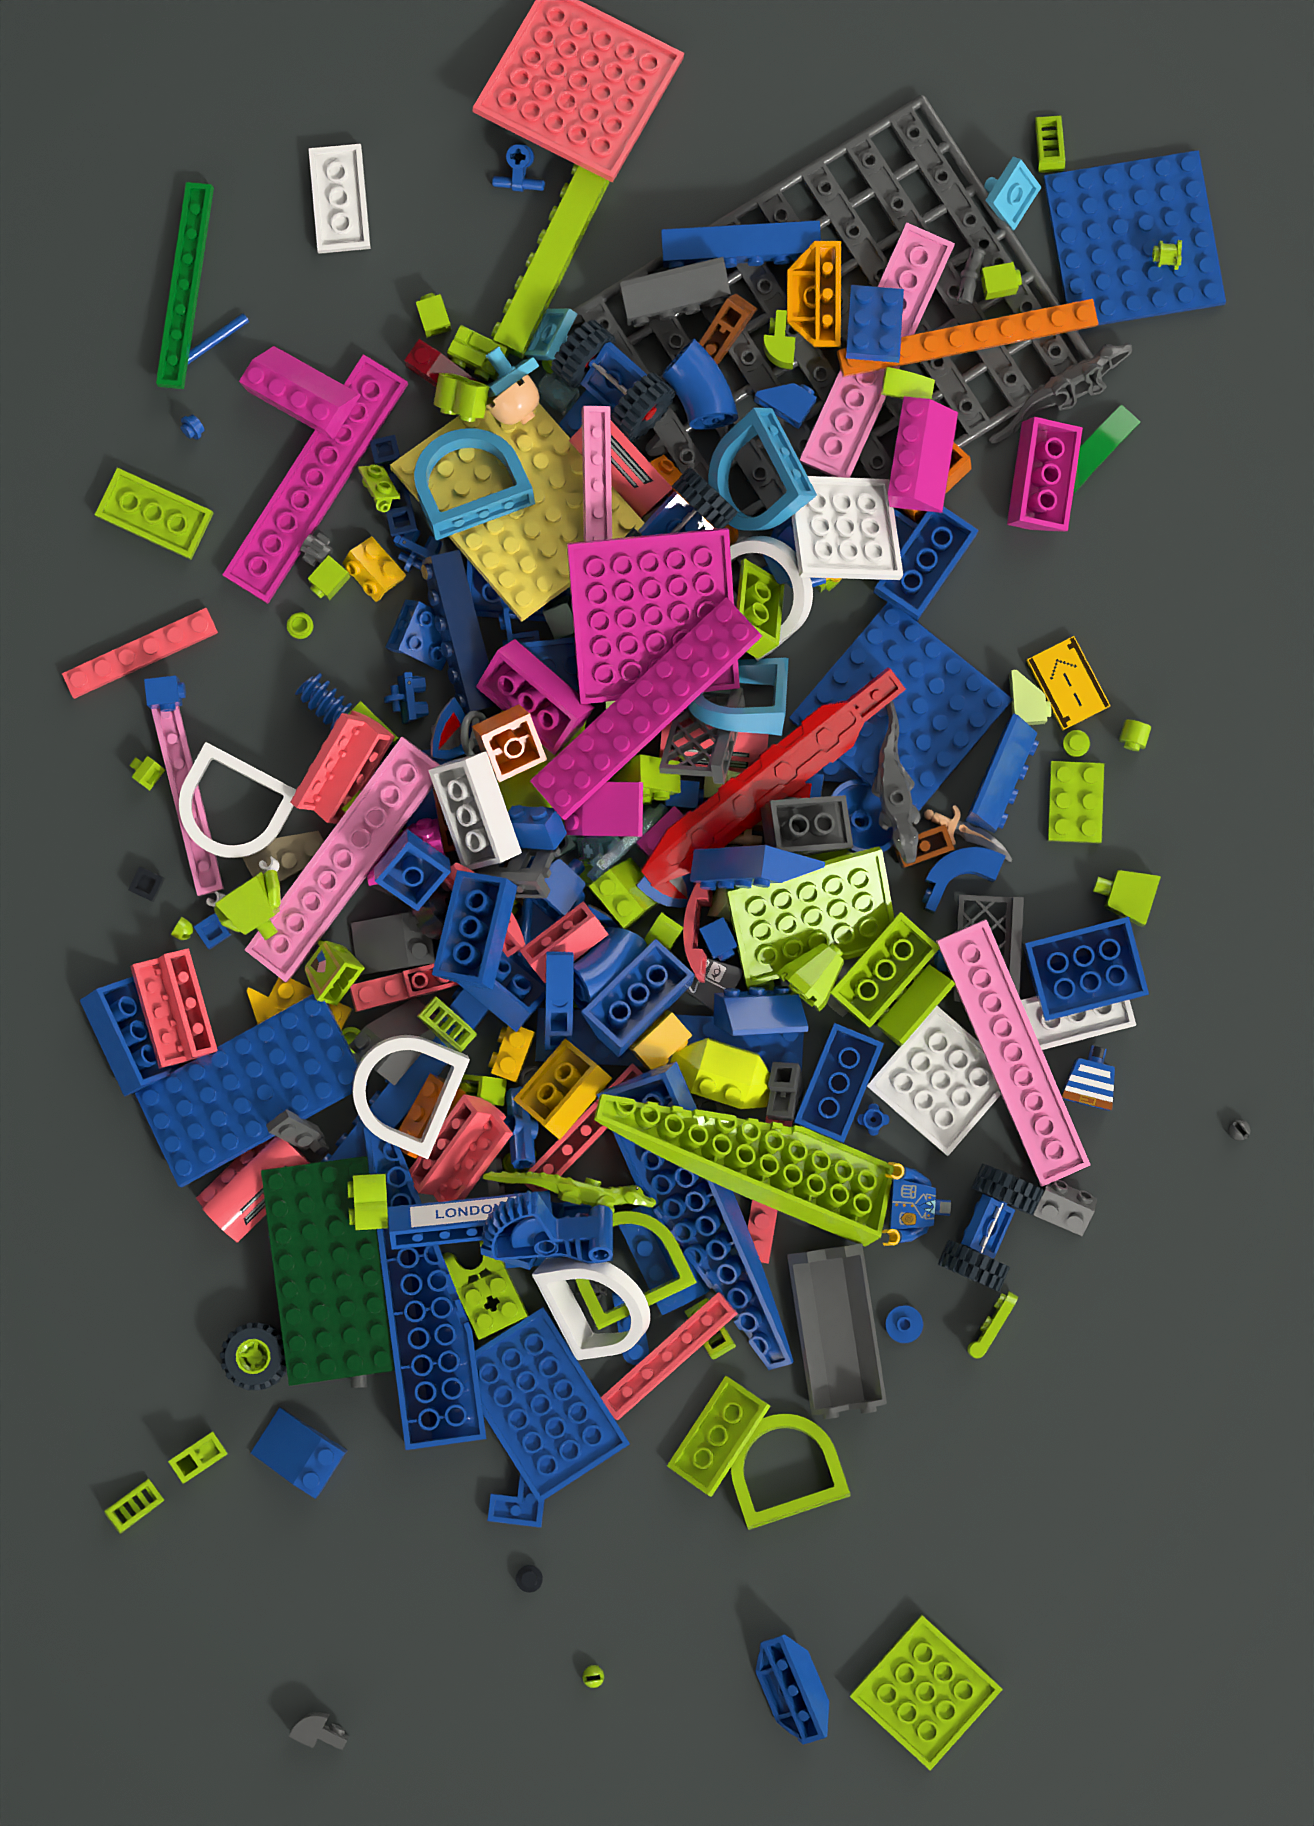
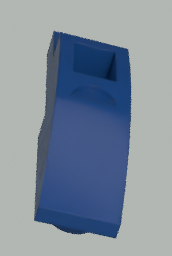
[545,952,574,1050]

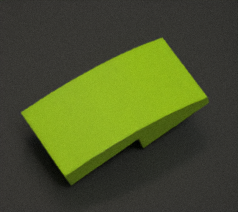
[881,367,935,400]

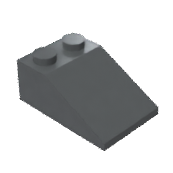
[760,795,853,856]
[351,912,436,976]
[349,998,444,1086]

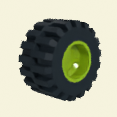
[220,1323,287,1390]

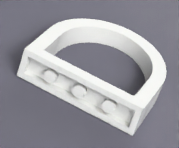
[730,536,813,661]
[179,742,296,858]
[352,1035,470,1159]
[532,1257,650,1360]

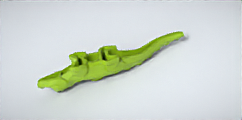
[483,1171,656,1213]

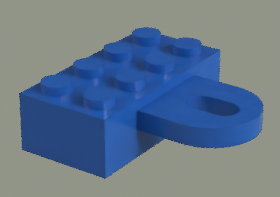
[873,506,979,621]

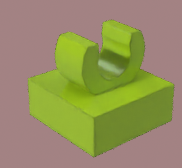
[129,756,166,791]

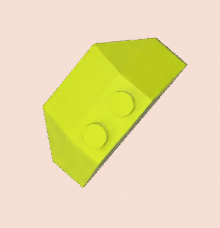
[669,1038,771,1109]

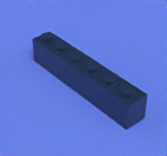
[421,550,497,714]

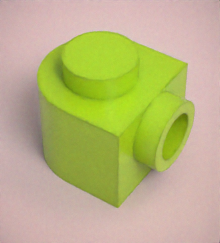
[1118,719,1151,751]

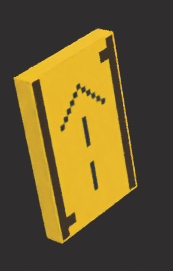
[1026,636,1110,731]

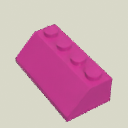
[239,346,361,439]
[888,396,958,513]
[1007,417,1083,532]
[476,639,594,755]

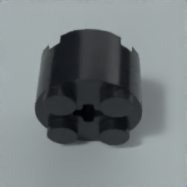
[412,881,452,940]

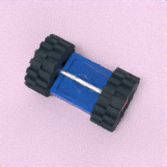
[551,320,675,441]
[624,467,738,538]
[938,1163,1044,1292]

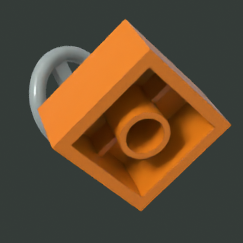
[461,704,547,782]

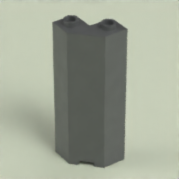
[787,1243,887,1419]

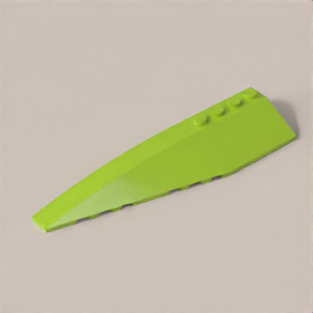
[594,1094,894,1247]

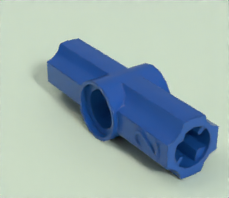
[504,1087,538,1169]

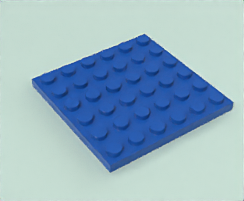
[1043,150,1226,326]
[789,602,1013,811]

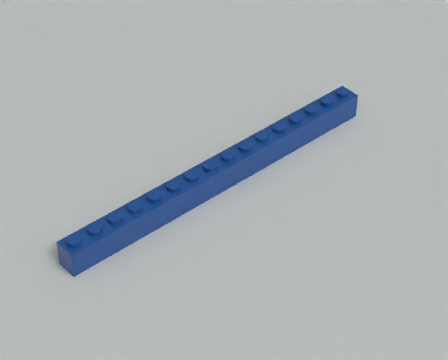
[268,902,555,1238]

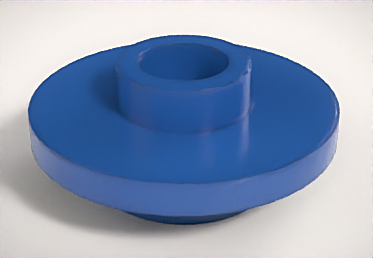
[885,1305,923,1343]

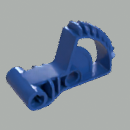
[482,1191,613,1264]

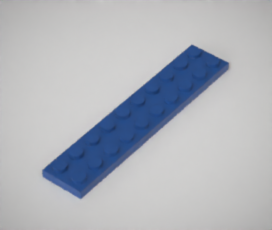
[535,1008,804,1073]

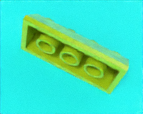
[830,912,939,1028]

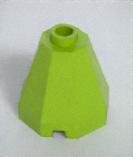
[777,943,844,1012]

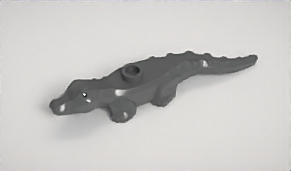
[989,343,1132,443]
[871,701,920,864]

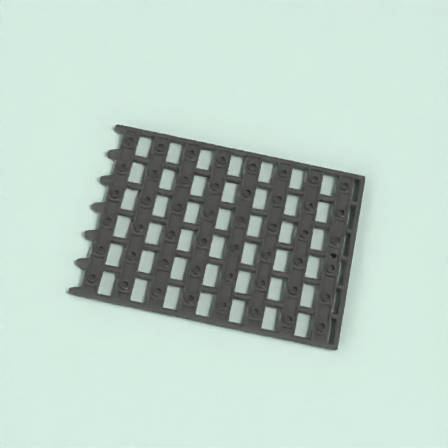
[572,95,1093,588]

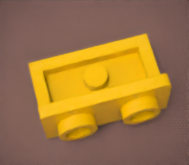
[343,536,406,602]

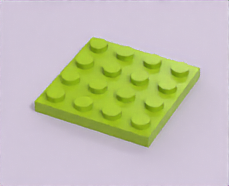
[849,1614,1003,1771]

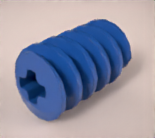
[295,673,352,731]

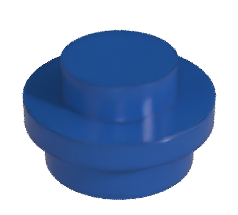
[180,414,205,440]

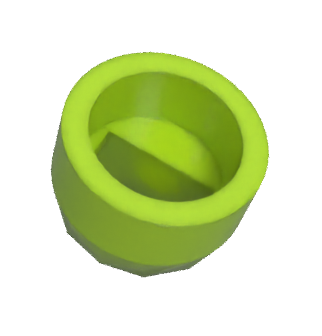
[171,917,193,940]
[582,1665,604,1688]

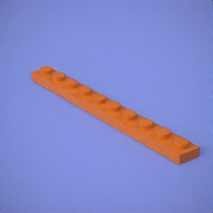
[837,299,1098,377]

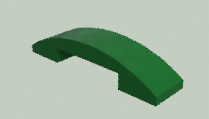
[1073,404,1141,494]

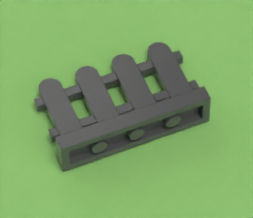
[472,846,561,898]

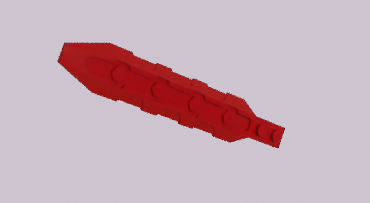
[640,667,906,886]

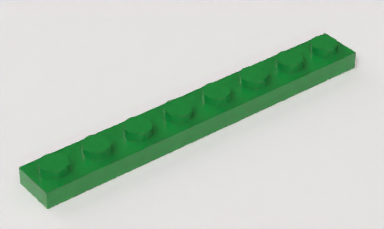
[156,182,214,389]

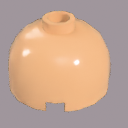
[486,374,540,425]

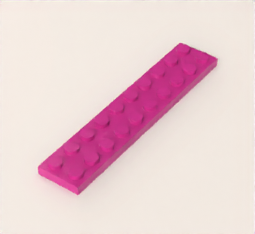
[223,354,408,604]
[530,597,762,820]

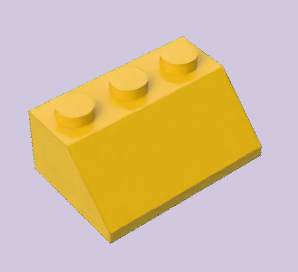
[513,1038,612,1140]

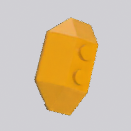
[787,241,841,347]

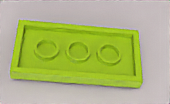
[95,468,214,560]
[667,1376,770,1497]

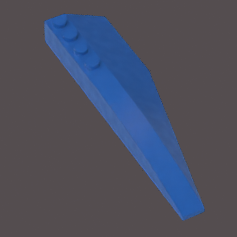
[597,1061,794,1370]
[364,1124,486,1450]

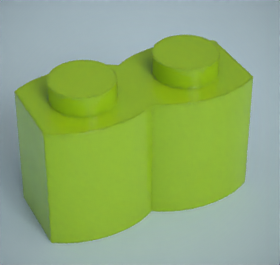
[434,373,489,422]
[347,1174,388,1230]

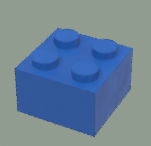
[374,829,451,911]

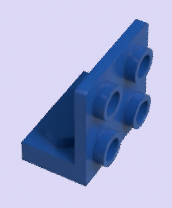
[385,599,447,670]

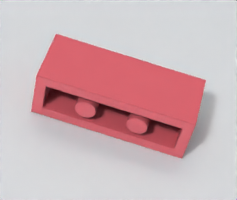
[519,901,609,984]

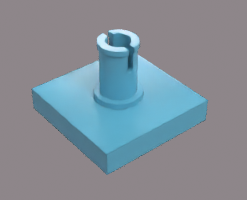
[984,157,1041,230]
[524,308,577,361]
[486,347,539,398]

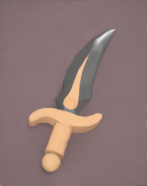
[924,805,1012,862]

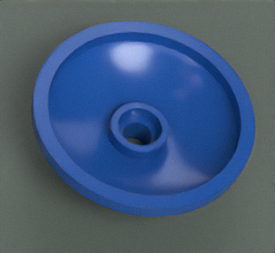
[831,779,894,853]

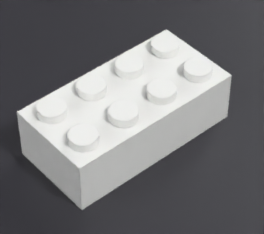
[428,751,522,870]

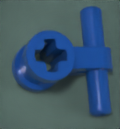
[492,145,545,192]

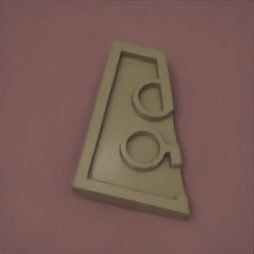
[240,831,324,883]

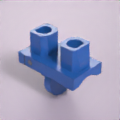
[393,529,443,572]
[384,672,429,724]

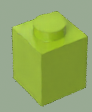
[980,262,1022,300]
[416,293,452,338]
[307,555,351,600]

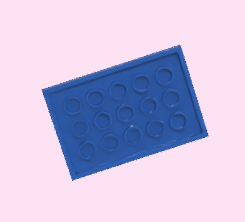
[475,1307,630,1503]

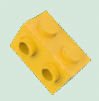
[629,1010,692,1070]
[488,1026,536,1083]

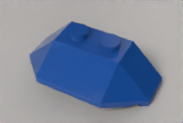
[755,1634,829,1745]

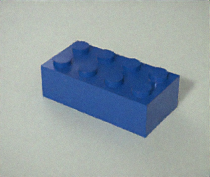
[793,1023,884,1143]

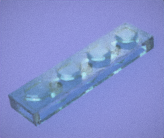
[587,802,669,882]

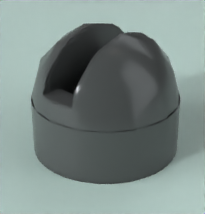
[1228,1119,1251,1141]

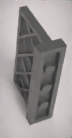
[659,688,745,784]
[953,895,1024,1002]

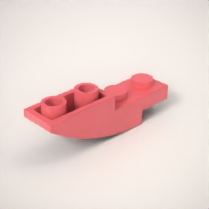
[349,964,459,1012]

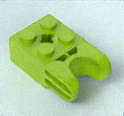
[442,1240,529,1340]

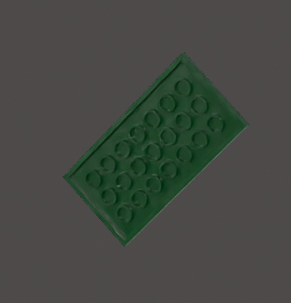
[261,1156,395,1386]

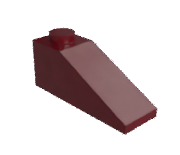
[405,339,478,387]

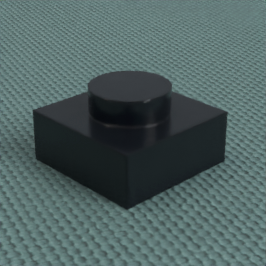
[128,866,165,902]

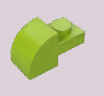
[763,310,796,369]
[168,1432,228,1484]

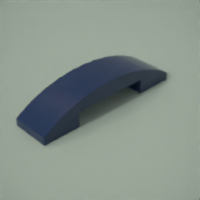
[370,435,417,536]

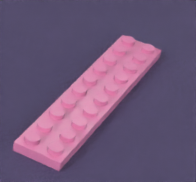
[799,223,955,478]
[245,737,440,982]
[936,919,1090,1187]

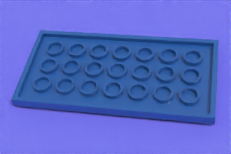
[135,994,368,1187]

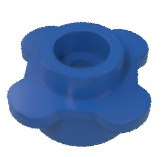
[857,1104,890,1136]

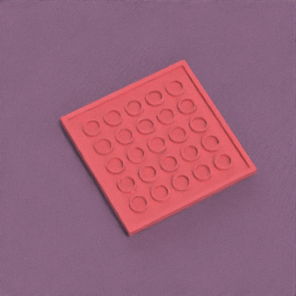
[473,0,684,183]

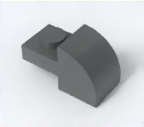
[766,1062,803,1121]
[289,1712,349,1750]

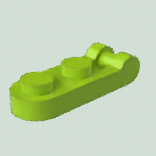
[967,1291,1018,1358]

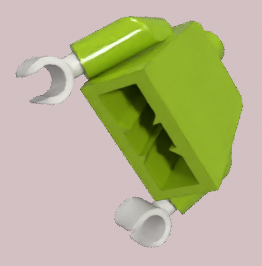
[206,856,281,940]

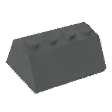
[620,257,730,327]

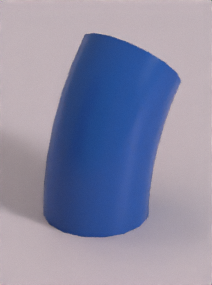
[661,338,739,430]
[573,927,647,1011]

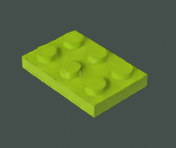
[1047,761,1104,843]

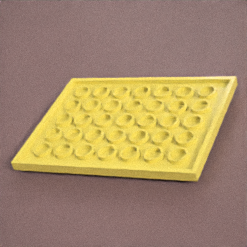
[390,381,644,622]

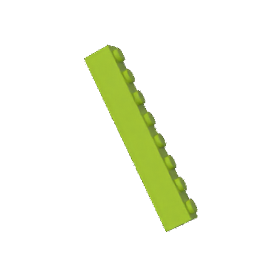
[491,164,610,359]

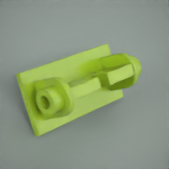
[358,465,400,512]

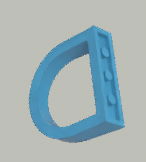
[708,408,817,530]
[414,428,535,540]
[688,658,789,736]

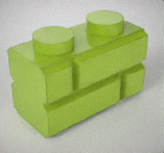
[447,325,509,381]

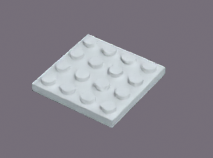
[791,476,903,580]
[867,1006,1001,1156]

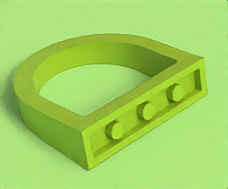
[575,1211,697,1330]
[731,1414,850,1530]

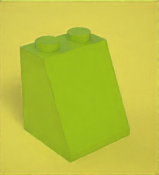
[589,858,659,930]

